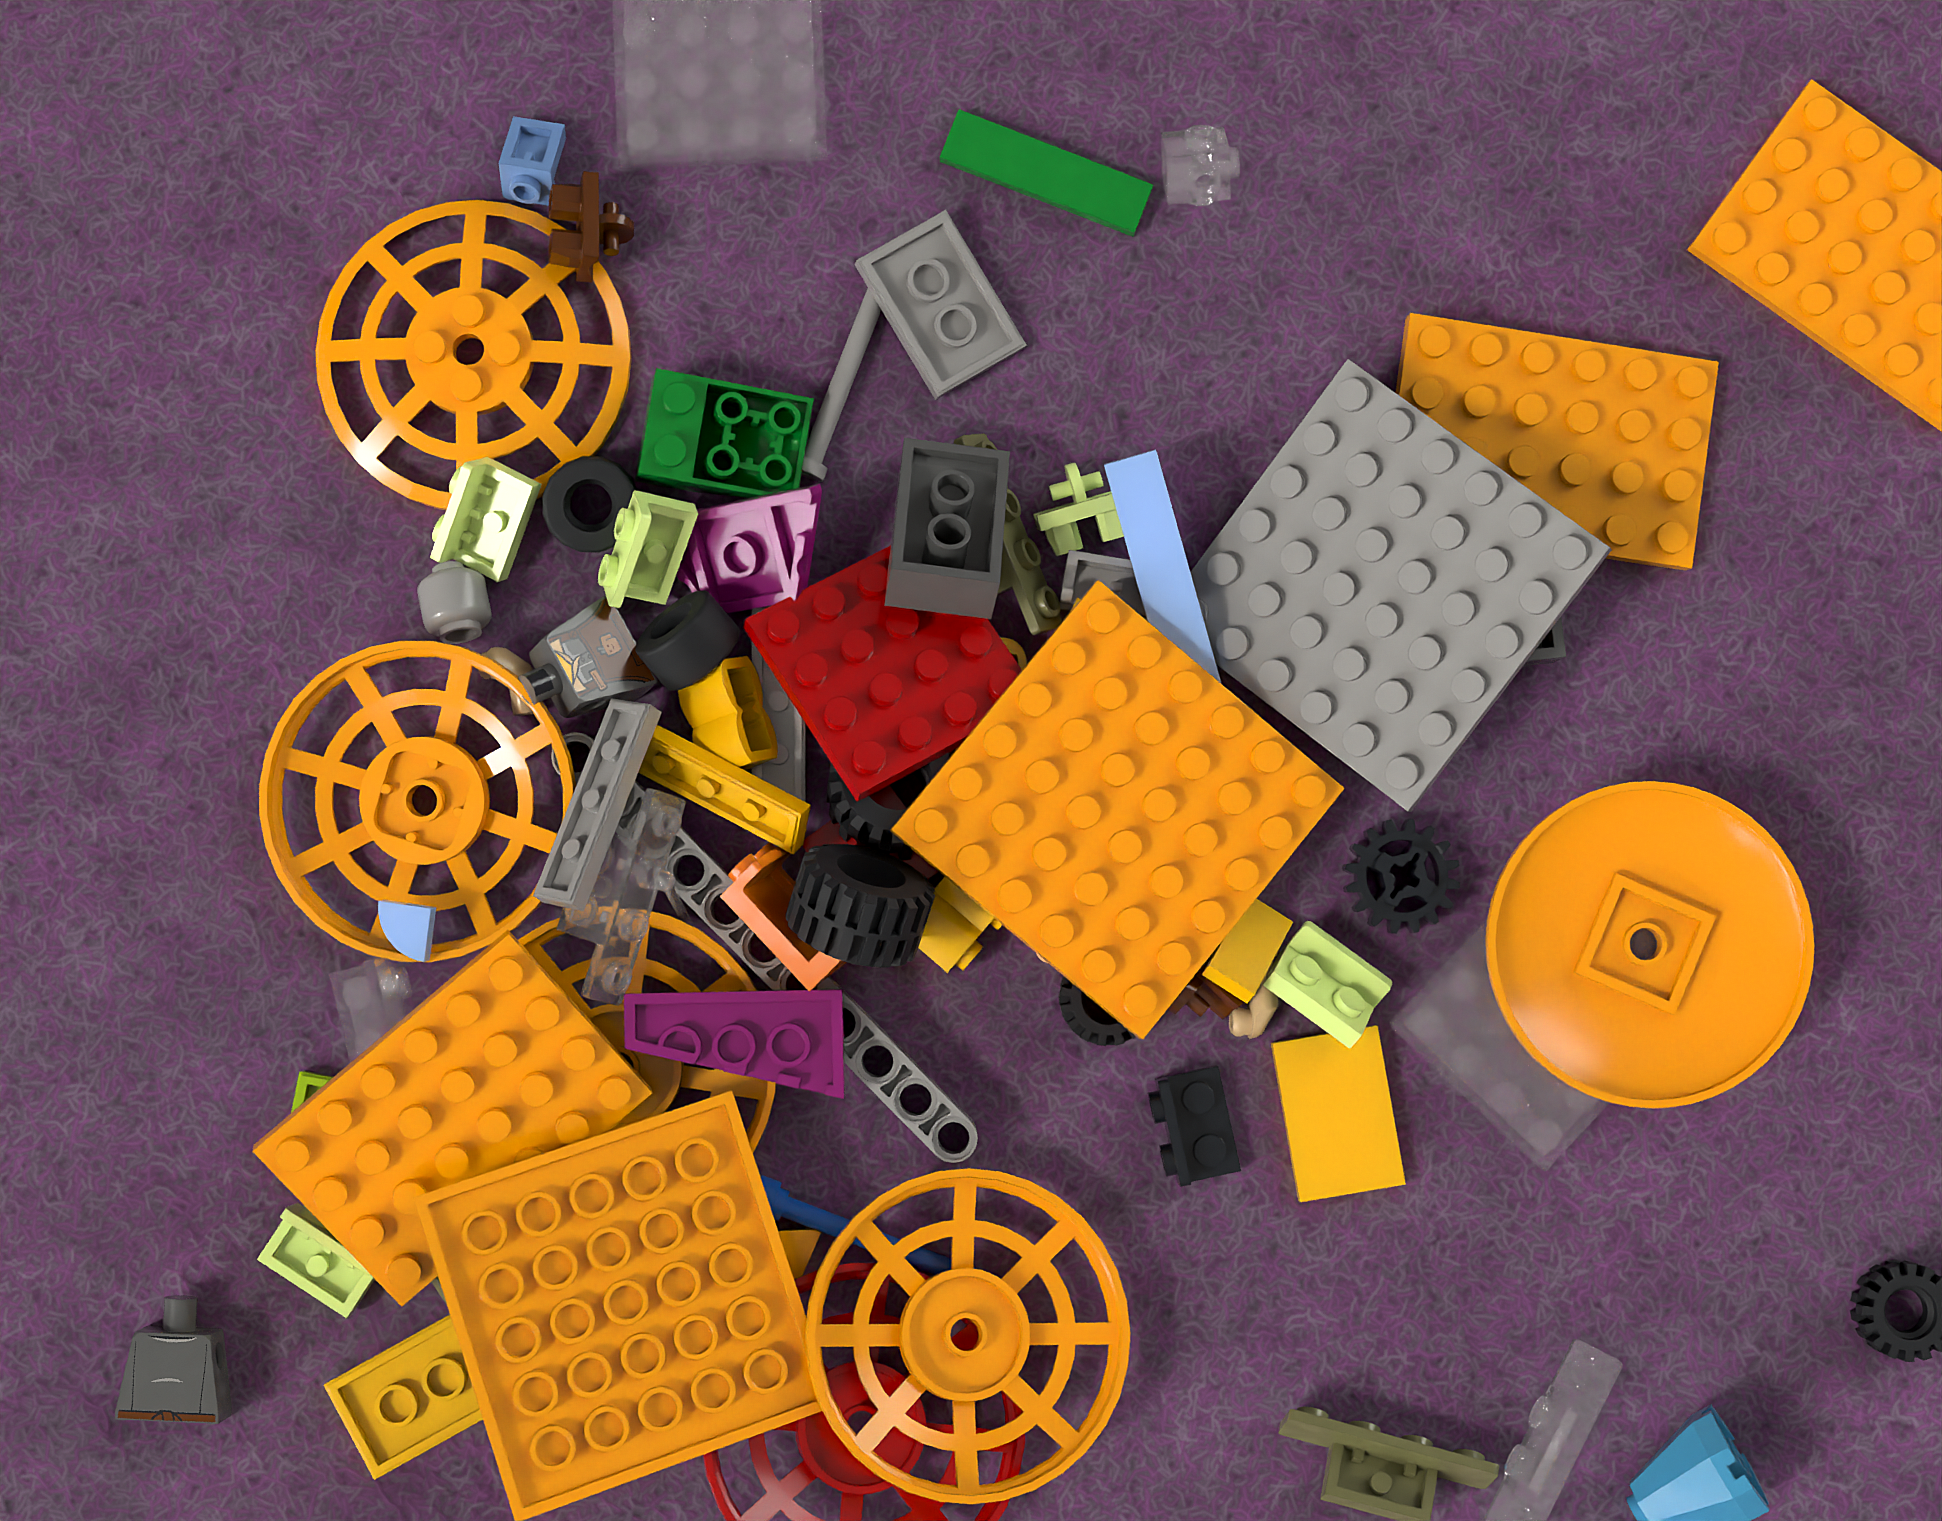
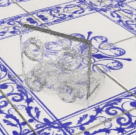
[329,958,411,1063]

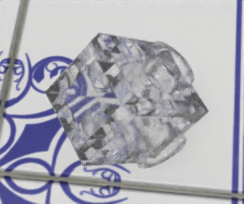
[1161,125,1240,206]

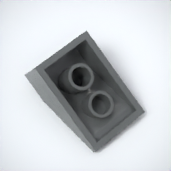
[884,438,1010,619]

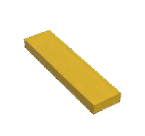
[638,725,811,854]

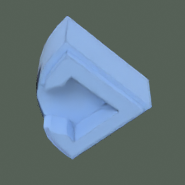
[378,900,436,962]

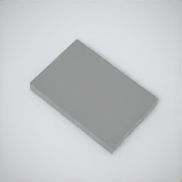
[854,210,1027,400]

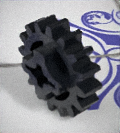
[1342,819,1460,934]

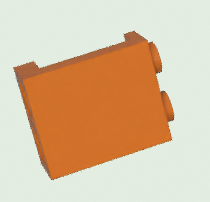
[720,842,847,992]

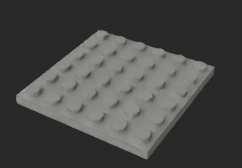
[1190,359,1612,812]

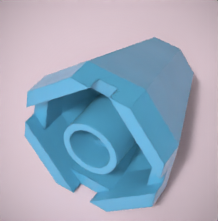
[1626,1405,1770,1521]

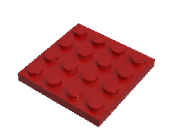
[744,545,1022,802]

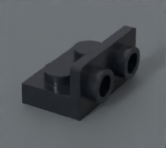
[1148,1065,1241,1187]

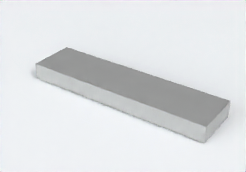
[533,699,662,911]

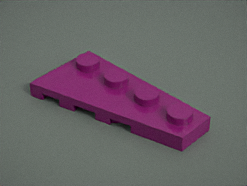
[624,989,845,1099]

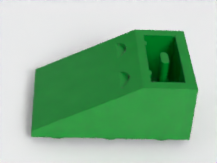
[635,368,814,498]

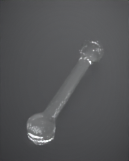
[654,870,695,927]

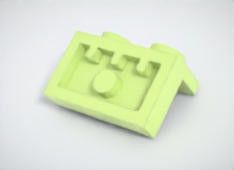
[1263,921,1392,1049]

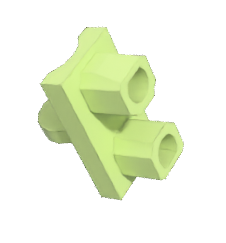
[1033,462,1124,556]

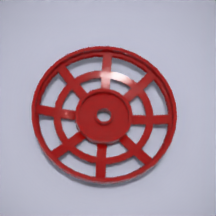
[703,1263,1025,1521]

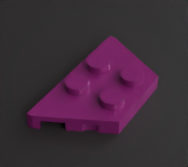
[676,484,822,613]

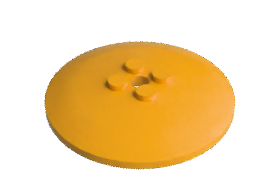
[1485,781,1814,1108]

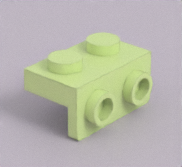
[430,457,542,582]
[598,490,698,608]
[257,1203,375,1318]

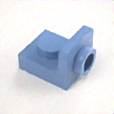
[498,116,566,206]

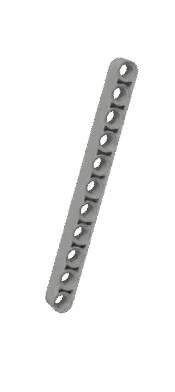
[551,732,978,1163]

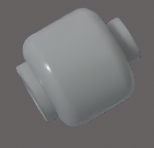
[417,561,492,644]

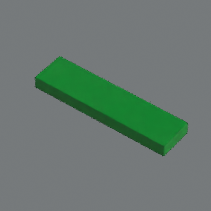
[940,109,1153,237]

